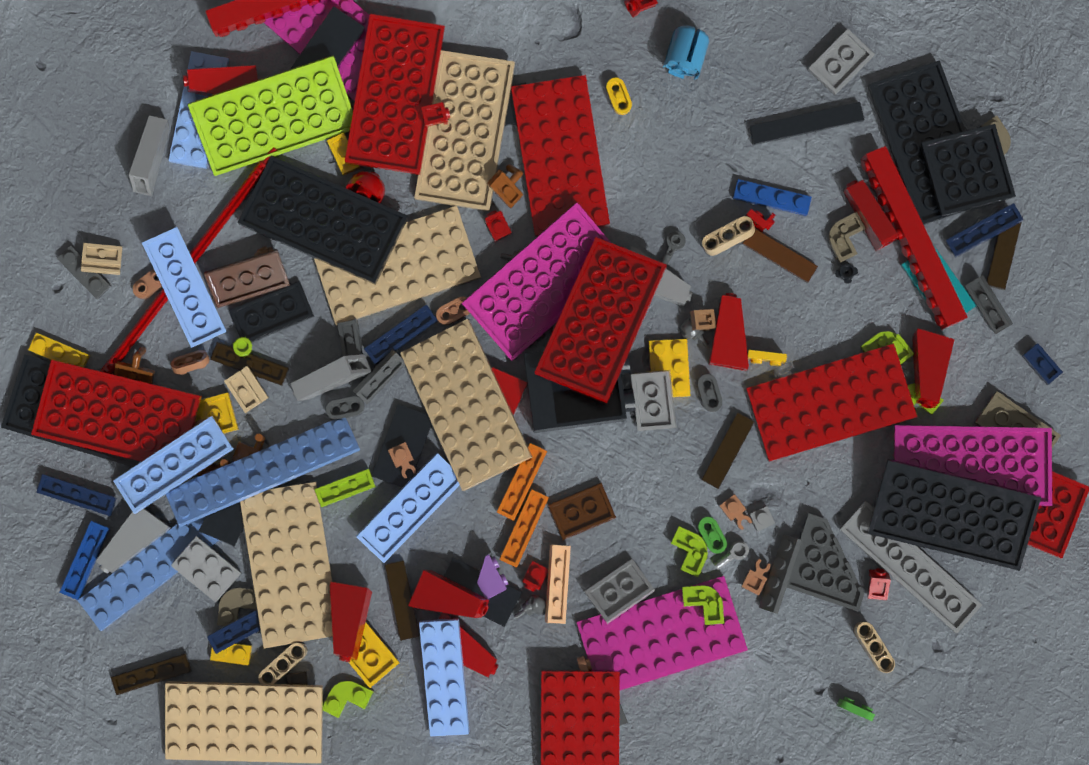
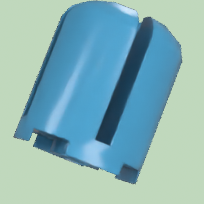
[663,25,709,80]

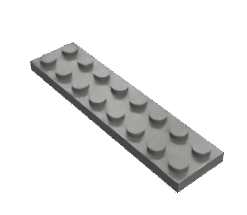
[839,501,982,634]

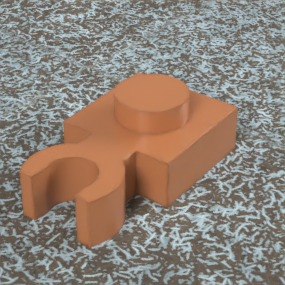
[388,442,417,479]
[719,494,752,530]
[741,559,770,596]

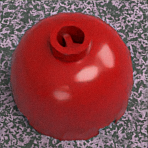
[346,171,385,203]

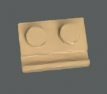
[81,243,122,275]
[224,366,269,413]

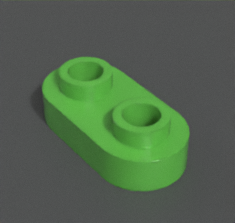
[698,517,727,554]
[836,696,875,721]

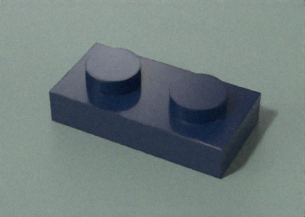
[1022,343,1063,385]

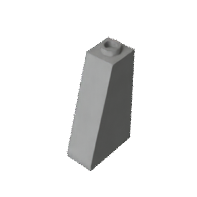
[129,115,170,196]
[631,246,693,307]
[290,354,371,401]
[96,508,172,573]

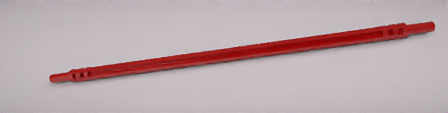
[100,147,278,374]

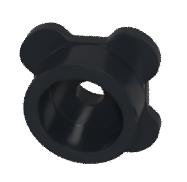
[835,261,858,284]

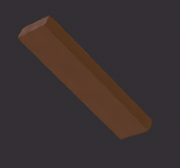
[742,229,818,283]

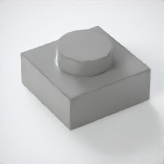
[749,506,775,532]

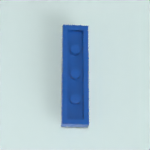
[733,179,812,216]
[59,521,110,600]

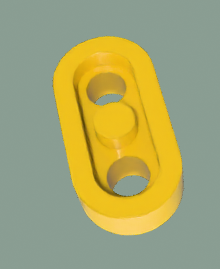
[606,78,632,115]

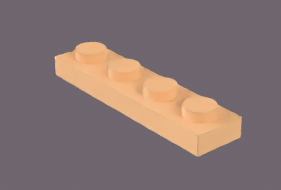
[545,545,571,624]

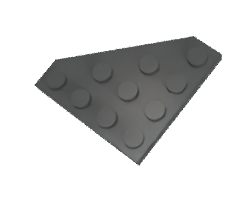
[787,513,864,612]

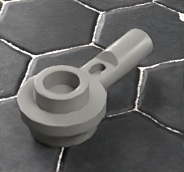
[714,540,749,570]

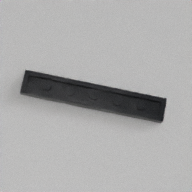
[749,102,865,145]

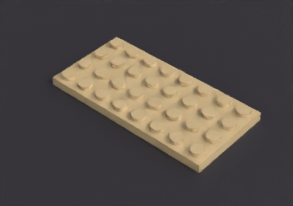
[414,50,515,211]
[314,206,481,326]
[400,319,532,491]
[240,482,333,649]
[165,681,323,763]

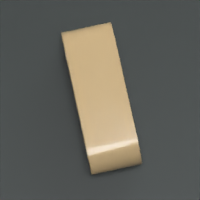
[702,216,755,256]
[854,622,895,673]
[258,642,308,684]

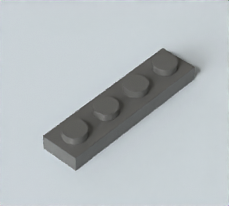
[759,535,802,614]

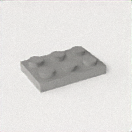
[808,29,875,96]
[631,370,677,431]
[171,535,241,603]
[585,559,655,624]

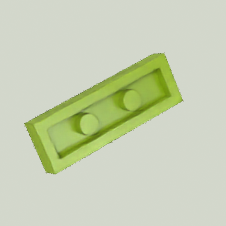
[315,469,376,507]

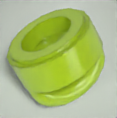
[233,337,252,357]

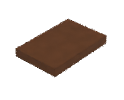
[548,483,616,540]

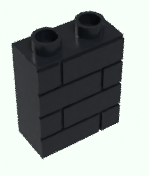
[524,351,636,433]

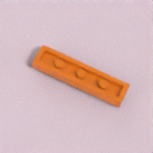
[497,443,547,521]
[499,489,549,568]

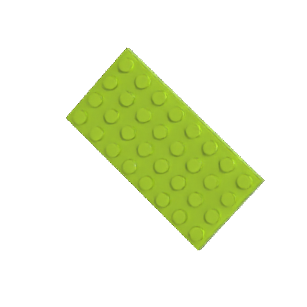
[188,55,353,176]

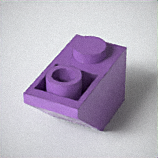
[477,555,509,599]

